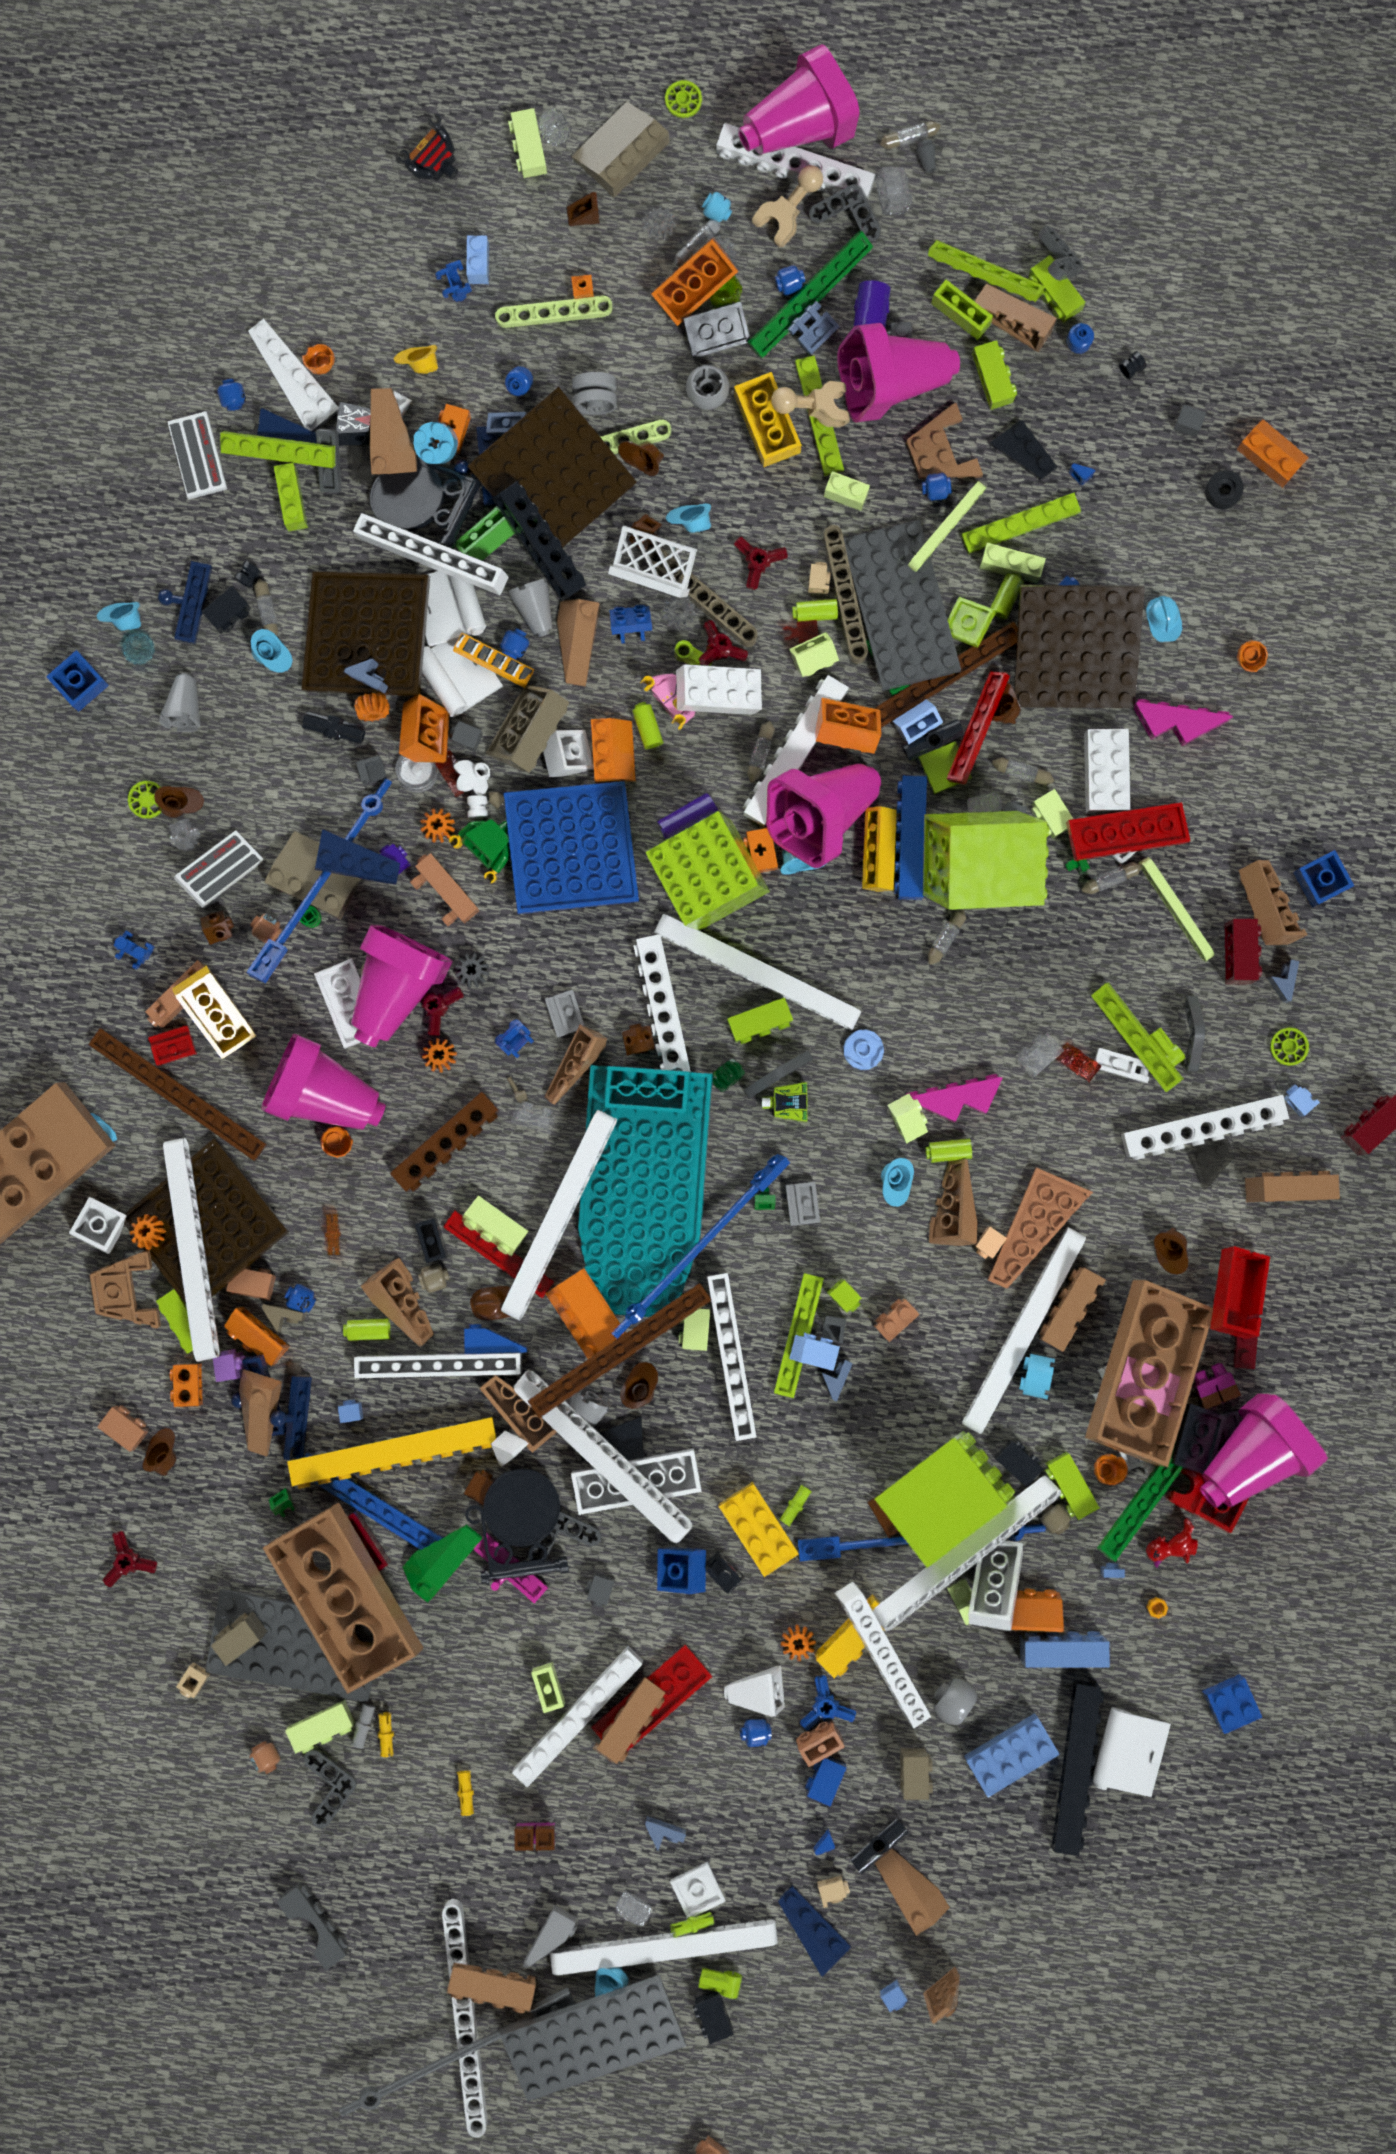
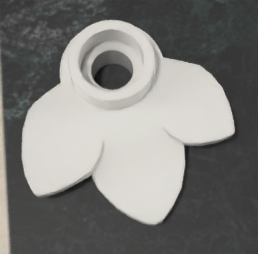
[454,760,490,796]

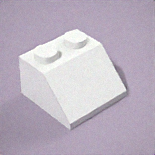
[543,730,594,777]
[69,1197,127,1254]

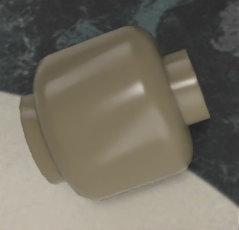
[418,1263,450,1293]
[1040,1504,1071,1535]

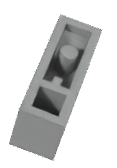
[523,1905,578,1969]

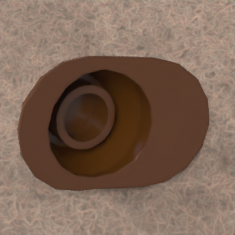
[618,441,664,476]
[992,682,1021,724]
[154,786,204,818]
[1154,1228,1188,1275]
[470,1286,511,1320]
[620,1362,658,1409]
[142,1428,177,1476]

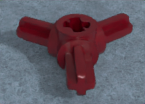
[734,537,788,590]
[699,620,748,666]
[419,987,464,1036]
[102,1531,158,1587]

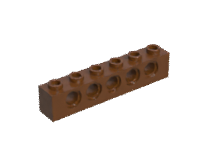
[390,1092,500,1192]

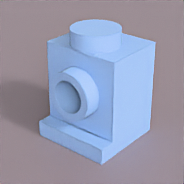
[1284,1084,1320,1117]

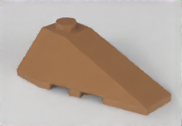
[370,388,417,474]
[557,599,600,687]
[545,1025,607,1105]
[929,1159,977,1246]
[361,1258,434,1347]
[239,1369,282,1456]
[875,1847,950,1935]
[923,1967,960,2024]

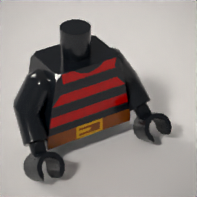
[396,114,458,181]

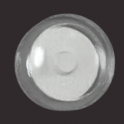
[395,755,438,793]

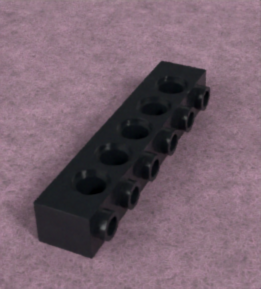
[492,481,587,601]

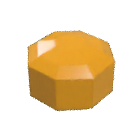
[1146,1597,1168,1619]

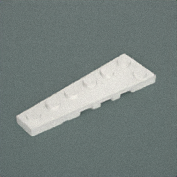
[248,319,339,432]

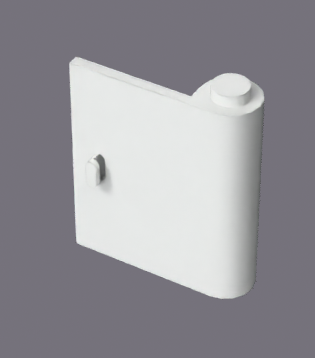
[425,571,486,647]
[422,635,503,717]
[1093,1707,1171,1797]

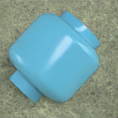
[702,192,732,222]

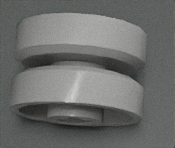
[572,372,617,415]

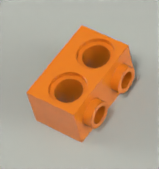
[170,1363,203,1407]

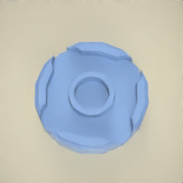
[843,1029,884,1070]

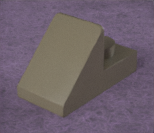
[262,1304,306,1333]

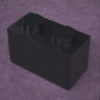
[202,586,251,634]
[415,1218,449,1263]
[994,1440,1043,1487]
[693,1991,734,2044]

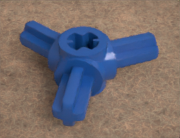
[800,1675,856,1730]

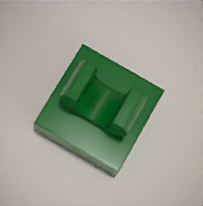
[1065,855,1090,874]
[754,1187,776,1210]
[269,1488,295,1517]

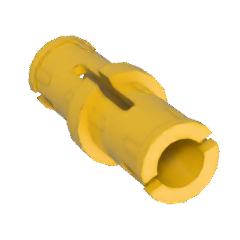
[377,1712,394,1757]
[457,1770,474,1816]

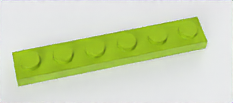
[927,240,1045,302]
[795,355,844,476]
[220,431,335,468]
[961,493,1081,554]
[1091,982,1184,1092]
[774,1273,824,1398]

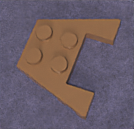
[906,403,983,479]
[90,1250,161,1328]

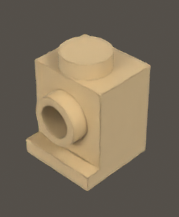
[808,562,831,595]
[176,1662,211,1698]
[817,1875,850,1908]

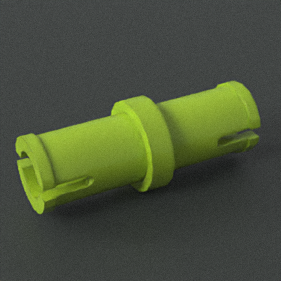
[779,1485,812,1527]
[670,1912,714,1938]

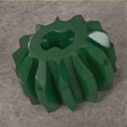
[712,1059,745,1092]

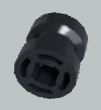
[1118,351,1147,380]
[234,560,262,589]

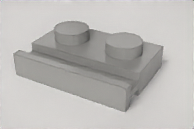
[545,990,585,1038]
[785,1182,820,1226]

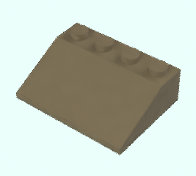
[571,102,669,198]
[485,685,570,773]
[264,831,361,920]

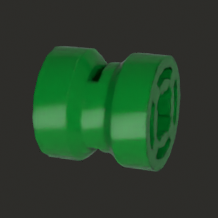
[300,906,322,928]

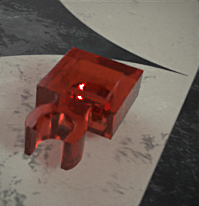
[783,620,818,643]

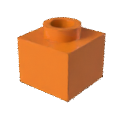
[572,275,594,299]

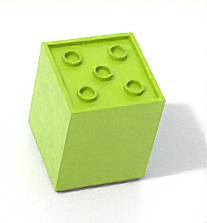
[645,811,770,931]
[923,811,1049,910]
[875,1431,1015,1568]

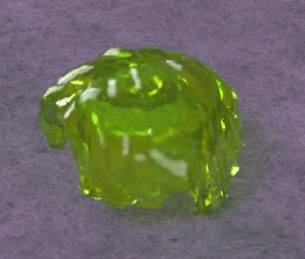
[709,275,743,307]

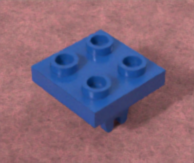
[609,605,652,644]

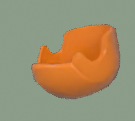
[302,344,335,375]
[1236,640,1268,672]
[320,1126,353,1158]
[1094,1454,1128,1485]

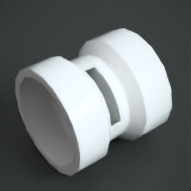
[467,796,488,819]

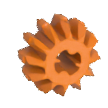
[354,692,390,722]
[421,809,455,843]
[422,1038,457,1073]
[129,1214,166,1250]
[780,1625,816,1661]

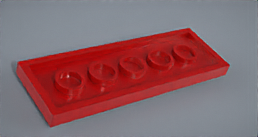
[1066,802,1191,861]
[591,1644,713,1751]

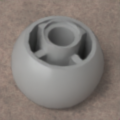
[686,365,730,410]
[933,1678,977,1725]

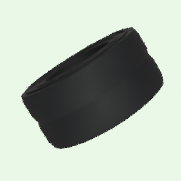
[1205,470,1244,509]

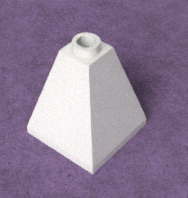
[724,1666,785,1717]

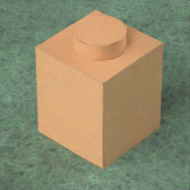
[974,1226,1007,1259]

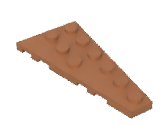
[987,1168,1093,1289]

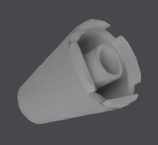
[508,579,553,637]
[159,673,201,732]
[564,1386,612,1442]

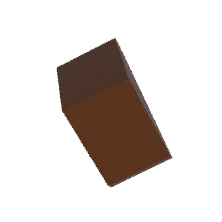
[567,191,599,226]

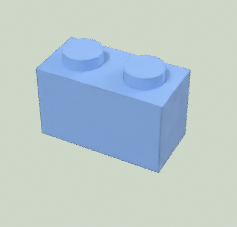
[467,236,489,284]
[893,699,943,744]
[789,1333,840,1371]

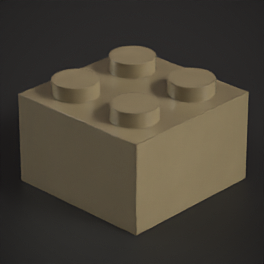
[211,1612,268,1666]
[900,1748,933,1800]

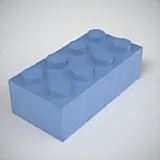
[1020,1631,1110,1668]
[964,1713,1060,1797]

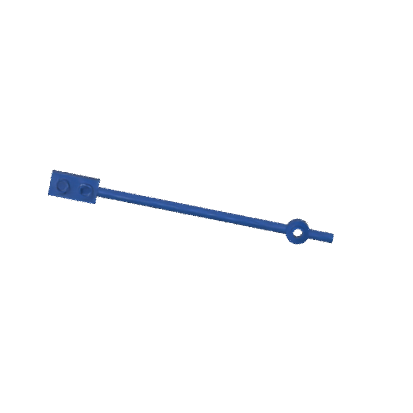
[247,778,392,984]
[611,1154,790,1339]
[798,1524,1046,1561]

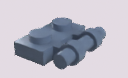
[787,301,840,355]

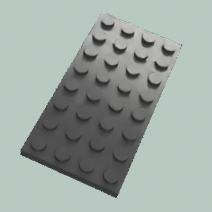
[844,520,961,691]
[205,1589,374,1702]
[500,1975,686,2102]

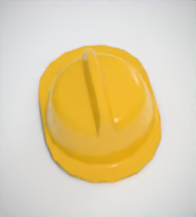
[394,345,438,374]

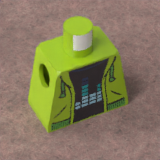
[762,1083,807,1122]

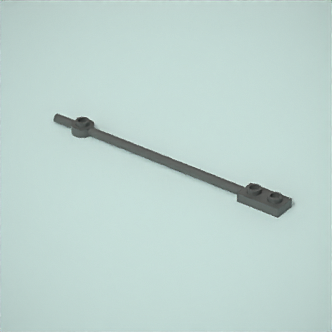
[339,1987,576,2117]

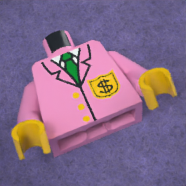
[640,673,696,730]

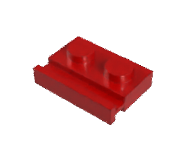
[148,1025,197,1066]

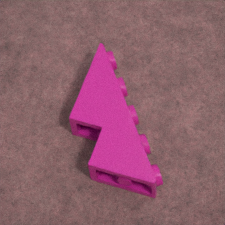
[1133,699,1233,746]
[906,1074,1002,1122]

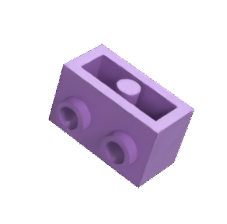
[213,1349,246,1382]

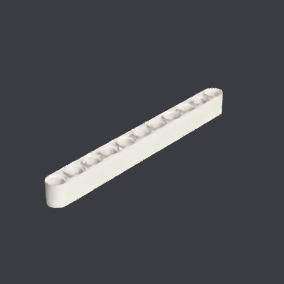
[654,914,861,1030]
[501,1110,617,1321]
[163,1138,220,1361]
[962,1227,1086,1434]
[514,1370,692,1543]
[873,1476,1061,1631]
[442,1899,488,2137]
[550,1920,778,1975]

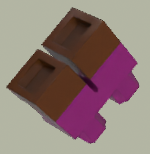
[1193,1363,1241,1409]
[514,1822,555,1851]

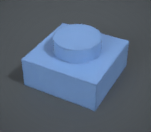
[1101,1563,1125,1578]

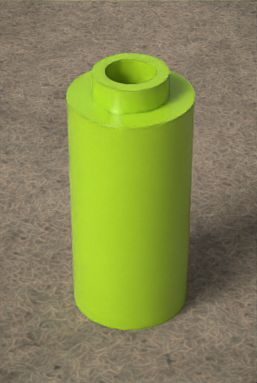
[990,573,1024,619]
[792,599,838,623]
[632,702,664,750]
[925,1138,972,1163]
[343,1318,391,1341]

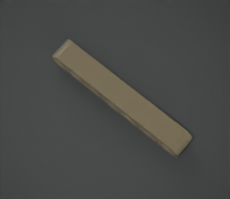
[823,525,868,664]
[649,547,758,647]

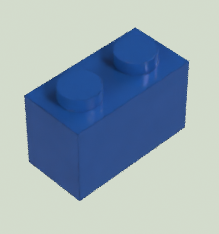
[805,1756,847,1806]

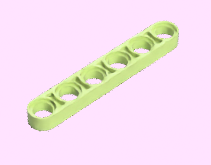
[495,296,613,328]
[601,420,671,454]
[908,481,986,572]
[1138,857,1214,962]

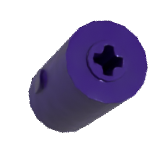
[853,280,891,329]
[657,793,719,840]

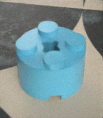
[414,422,458,464]
[1019,1354,1055,1399]

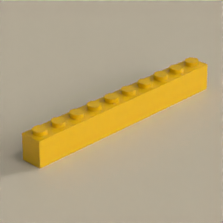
[287,1417,497,1489]

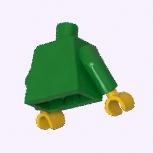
[449,819,510,883]

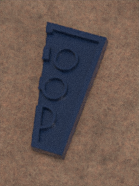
[257,408,317,444]
[315,829,400,885]
[778,1885,851,1977]

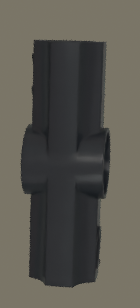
[302,712,366,744]
[902,719,965,761]
[850,1818,909,1875]

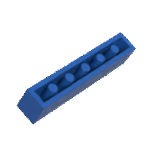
[894,776,927,900]

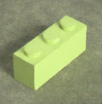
[508,108,547,178]
[980,543,1046,584]
[461,1196,528,1256]
[285,1700,355,1754]

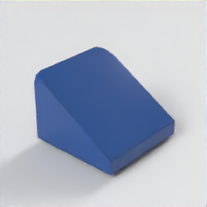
[1069,464,1096,486]
[814,1829,835,1856]

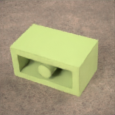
[824,471,870,511]
[789,632,839,677]
[1031,789,1073,839]
[887,1094,928,1144]
[678,1308,710,1351]
[531,1662,565,1713]

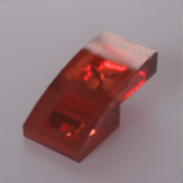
[434,750,464,797]
[1054,1042,1102,1082]

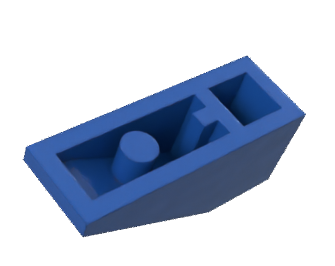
[464,1324,528,1354]

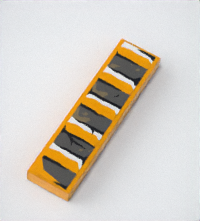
[453,633,534,688]

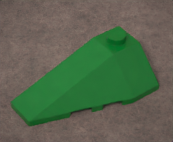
[403,1524,483,1603]

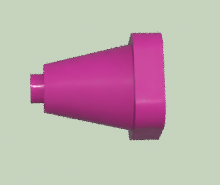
[738,44,860,155]
[837,323,960,423]
[766,764,881,868]
[351,925,453,1047]
[261,1034,386,1130]
[1200,1394,1328,1508]

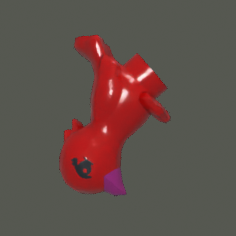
[1146,1518,1198,1568]

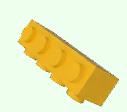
[862,806,897,892]

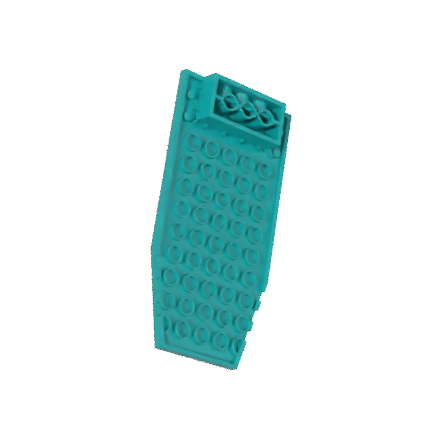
[578,1065,713,1317]

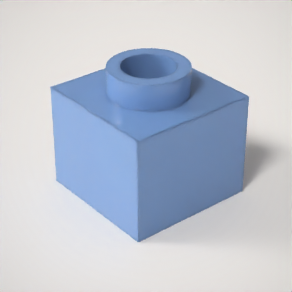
[338,1399,363,1423]
[880,1980,908,2012]

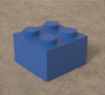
[46,650,109,712]
[1293,850,1354,908]
[657,1547,706,1594]
[1202,1674,1262,1734]

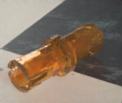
[325,1214,341,1256]

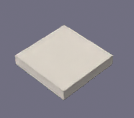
[670,1862,726,1918]

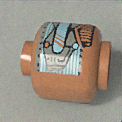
[250,913,282,943]
[249,1741,281,1774]

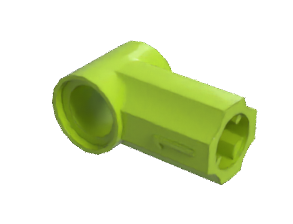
[674,640,713,666]
[1150,1027,1186,1067]
[698,1967,742,1999]

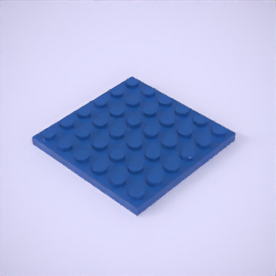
[504,781,639,914]

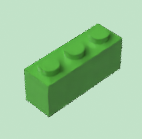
[455,507,515,561]

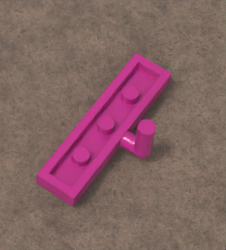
[473,1532,548,1604]

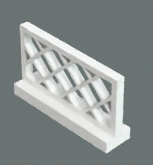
[608,526,697,598]

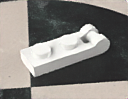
[1093,1048,1149,1084]

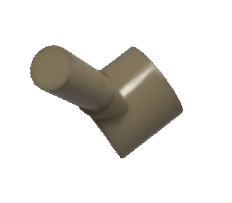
[507,1077,528,1103]

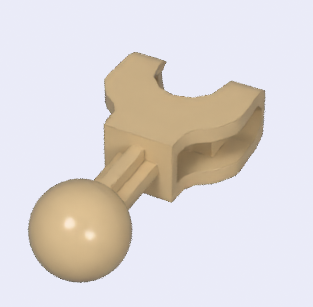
[752,165,823,248]
[771,381,850,427]

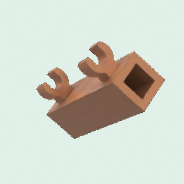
[410,853,479,926]
[145,960,216,1028]

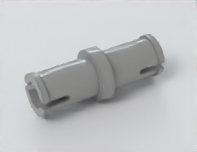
[351,1703,375,1749]

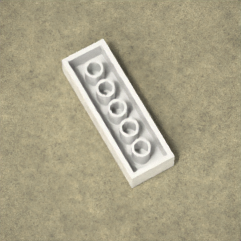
[571,1448,701,1515]

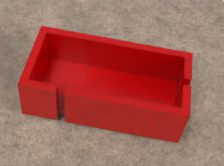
[1210,1246,1270,1339]

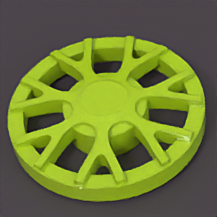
[665,80,702,118]
[128,781,161,819]
[1270,1028,1309,1066]

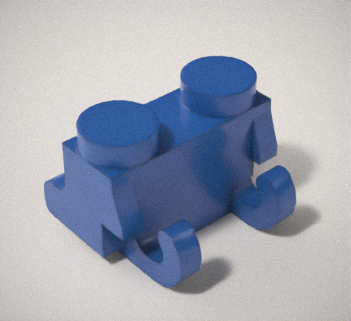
[435,260,472,302]
[114,931,155,970]
[495,1019,534,1058]

